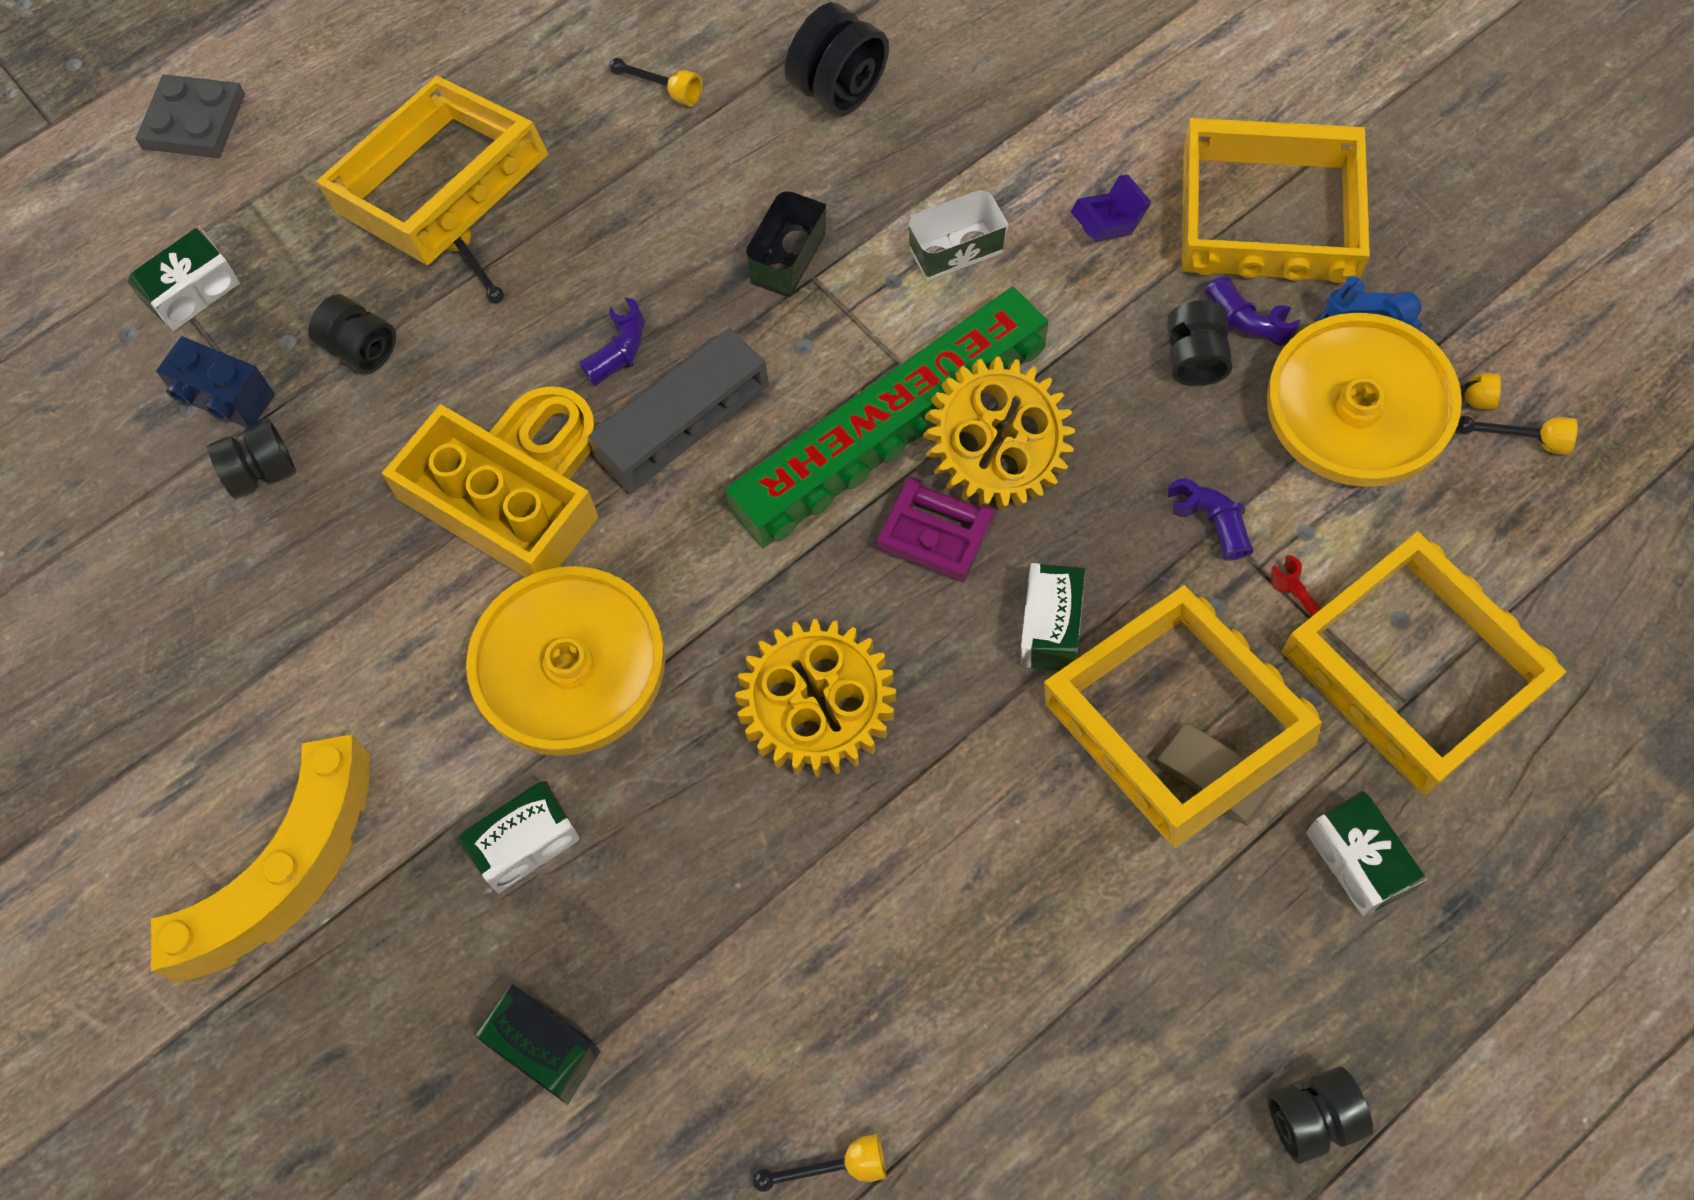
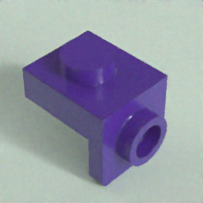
[1071,174,1151,242]

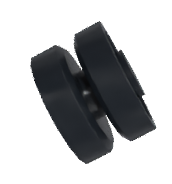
[785,2,889,116]

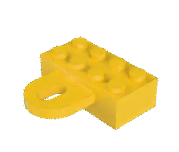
[381,386,599,577]

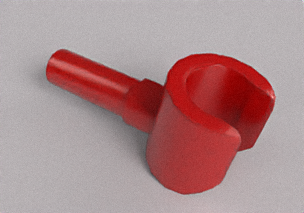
[1271,555,1322,616]

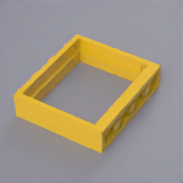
[315,75,549,266]
[1181,118,1370,283]
[1281,531,1567,797]
[1044,585,1322,849]

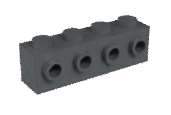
[588,327,769,494]

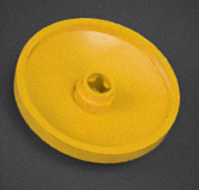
[1267,313,1462,487]
[466,566,665,756]

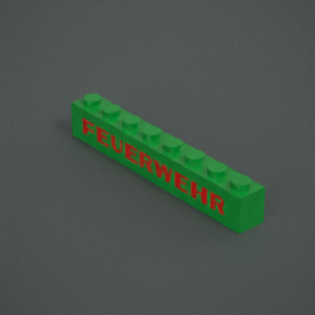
[725,286,1048,548]

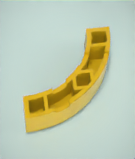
[151,734,370,983]

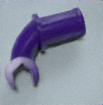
[1205,276,1301,345]
[579,297,645,386]
[1168,478,1253,561]

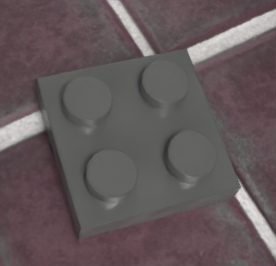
[135,74,245,158]

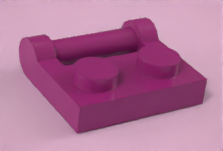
[877,476,997,583]

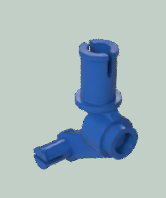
[1317,276,1448,357]

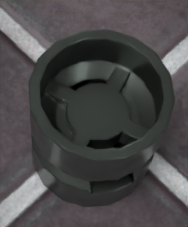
[308,294,396,374]
[1167,300,1232,386]
[207,418,296,499]
[1267,1066,1373,1164]

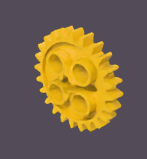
[923,357,1075,510]
[735,619,896,777]

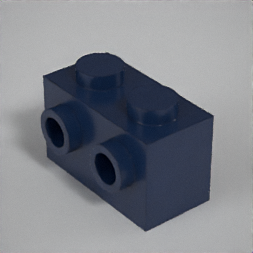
[156,336,275,428]

